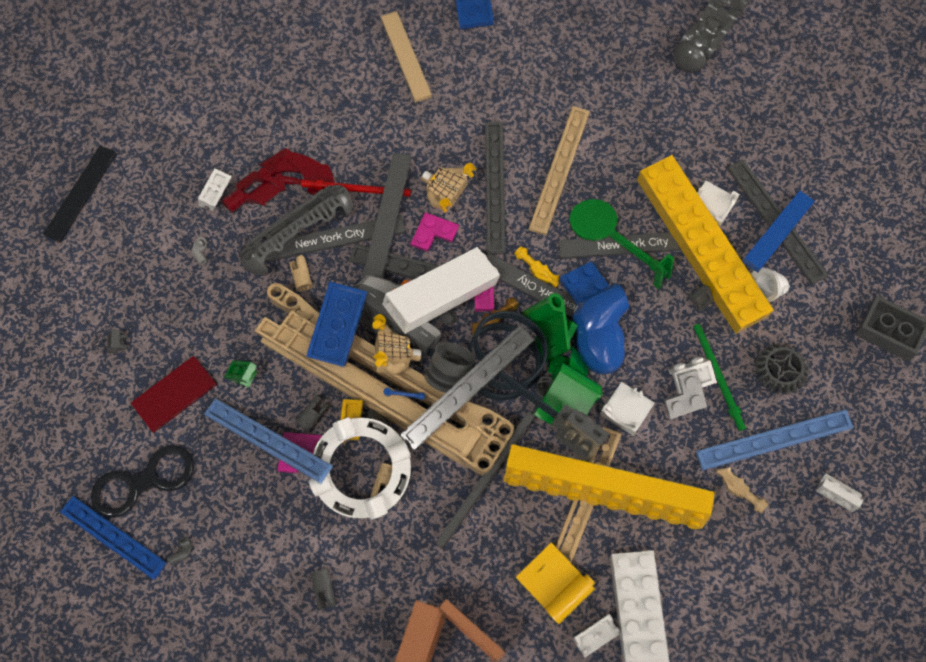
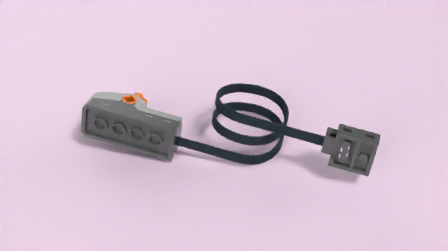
[354,275,609,462]

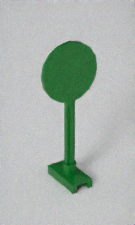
[569,199,674,290]

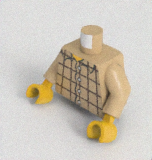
[421,163,477,213]
[372,314,421,375]

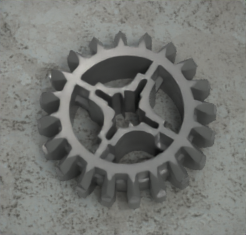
[755,343,810,395]

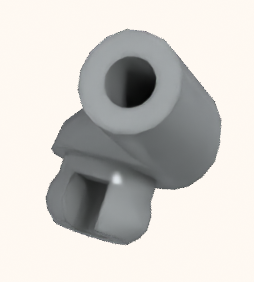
[192,237,208,265]

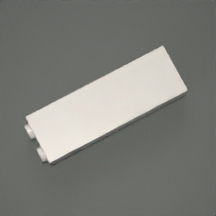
[382,247,500,334]

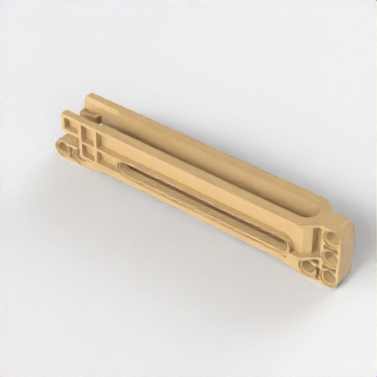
[255,283,514,476]

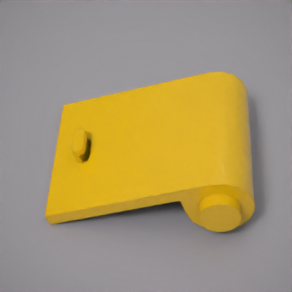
[516,543,595,624]

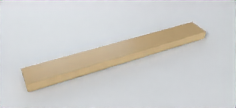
[529,106,590,236]
[556,426,622,563]

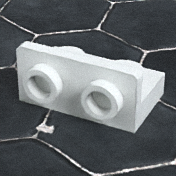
[669,357,717,394]
[816,474,863,512]

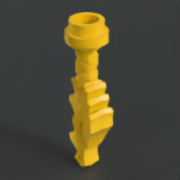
[514,246,559,288]

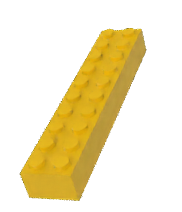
[637,155,774,334]
[503,444,715,529]

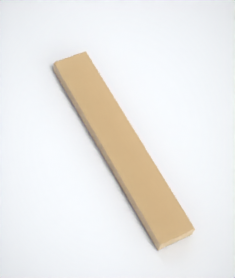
[381,11,432,103]

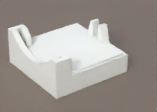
[697,181,740,227]
[600,382,655,436]

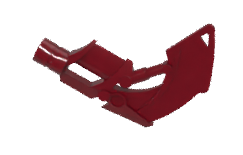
[222,148,335,213]

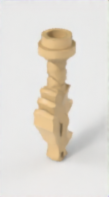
[716,467,769,513]

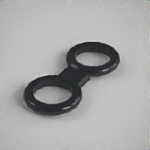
[91,445,194,518]

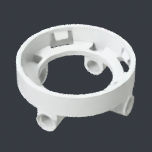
[309,417,411,520]

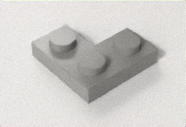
[663,369,707,419]

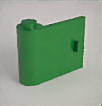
[522,293,570,363]
[534,362,603,426]

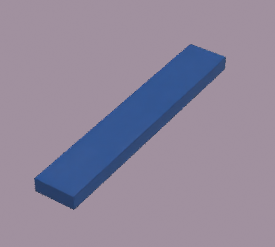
[742,191,815,273]
[60,496,167,580]

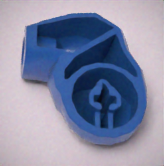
[572,283,629,374]

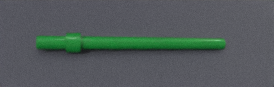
[693,324,746,432]

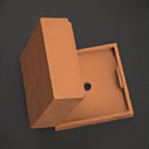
[395,599,505,662]

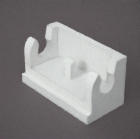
[198,169,231,211]
[573,614,619,658]

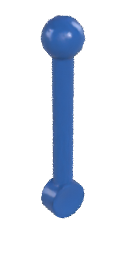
[384,388,425,400]

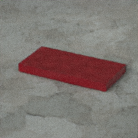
[131,356,217,433]

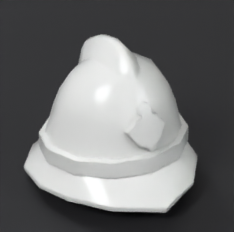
[751,267,790,302]

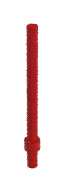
[301,179,411,197]

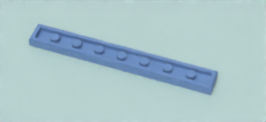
[204,398,333,484]
[695,409,854,471]

